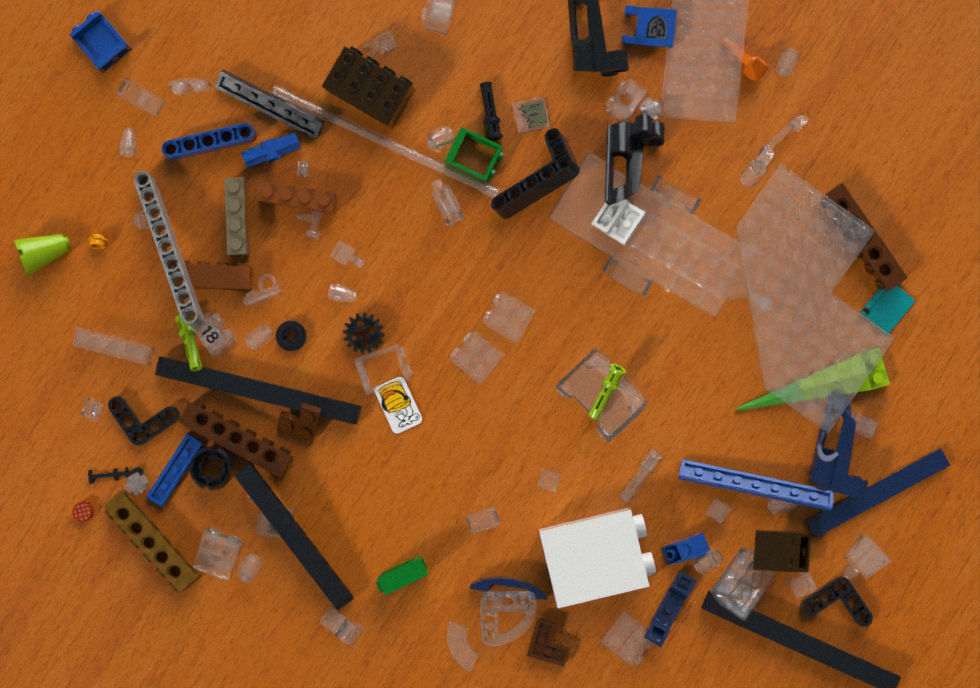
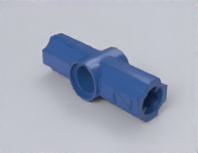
[241,133,301,168]

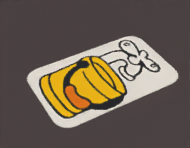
[375,377,422,433]

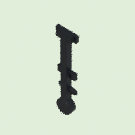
[88,467,143,484]

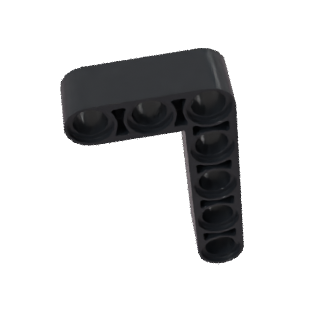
[491,128,580,219]

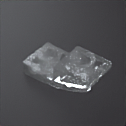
[168,78,212,95]

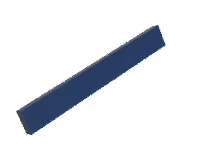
[805,448,950,538]

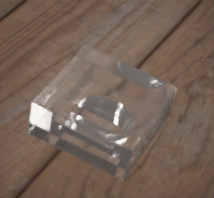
[81,397,104,422]

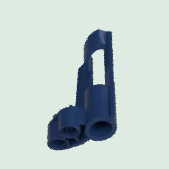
[809,392,868,499]

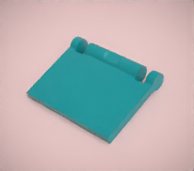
[859,286,915,336]

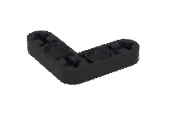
[108,397,180,445]
[800,576,873,627]

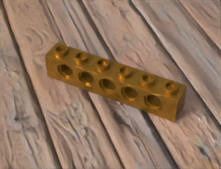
[103,490,201,593]

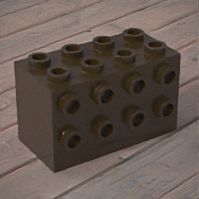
[321,46,415,129]

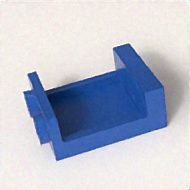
[70,11,131,73]

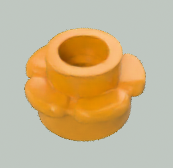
[88,234,107,249]

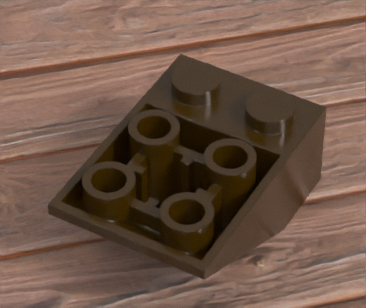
[753,530,811,572]

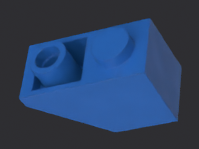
[661,532,710,565]

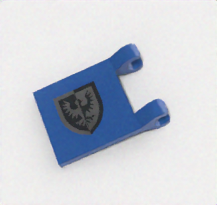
[622,5,677,48]

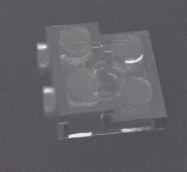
[482,291,536,343]
[450,331,504,385]
[193,528,243,581]
[600,610,654,666]

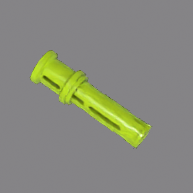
[175,315,203,371]
[588,364,626,420]

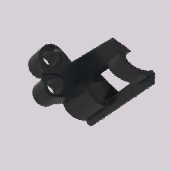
[568,0,629,77]
[605,114,665,206]

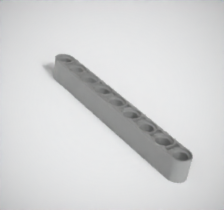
[134,171,204,329]

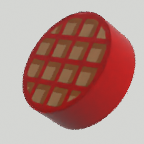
[73,502,93,521]

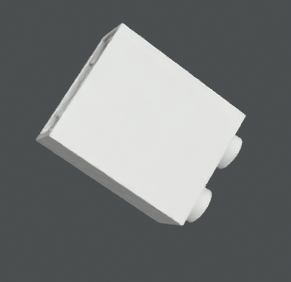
[539,508,656,608]

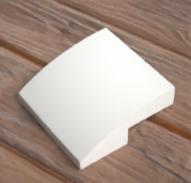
[591,199,647,246]

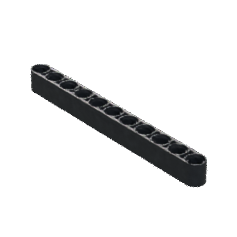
[154,356,362,425]
[701,590,901,688]

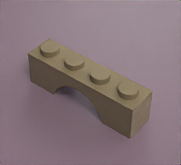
[224,177,250,257]

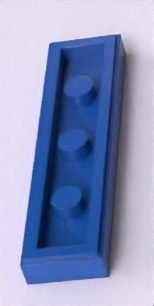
[146,433,204,508]

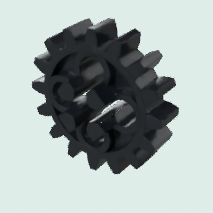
[343,312,385,354]

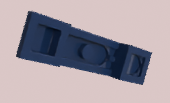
[643,571,697,648]
[470,577,547,600]

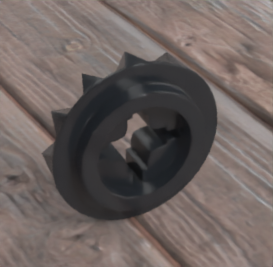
[276,321,307,351]

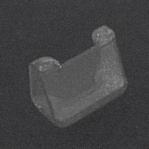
[555,349,647,442]

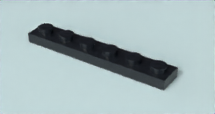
[215,69,325,139]

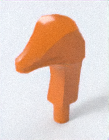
[722,38,769,81]

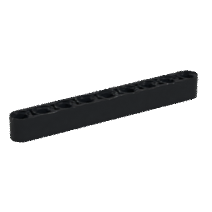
[234,463,354,611]

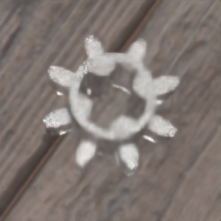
[639,97,662,121]
[124,472,149,496]

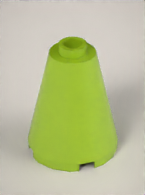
[14,234,71,276]

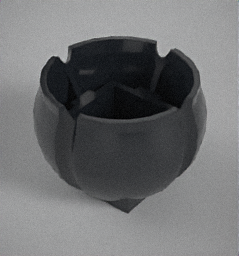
[189,446,234,491]

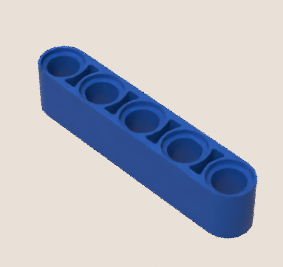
[162,123,256,160]

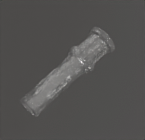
[619,448,665,503]

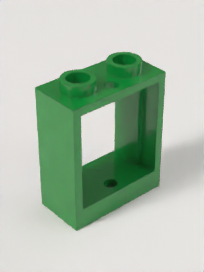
[445,127,504,183]
[376,554,429,596]

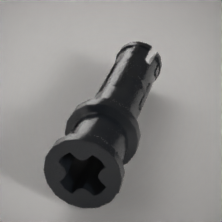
[480,82,503,141]

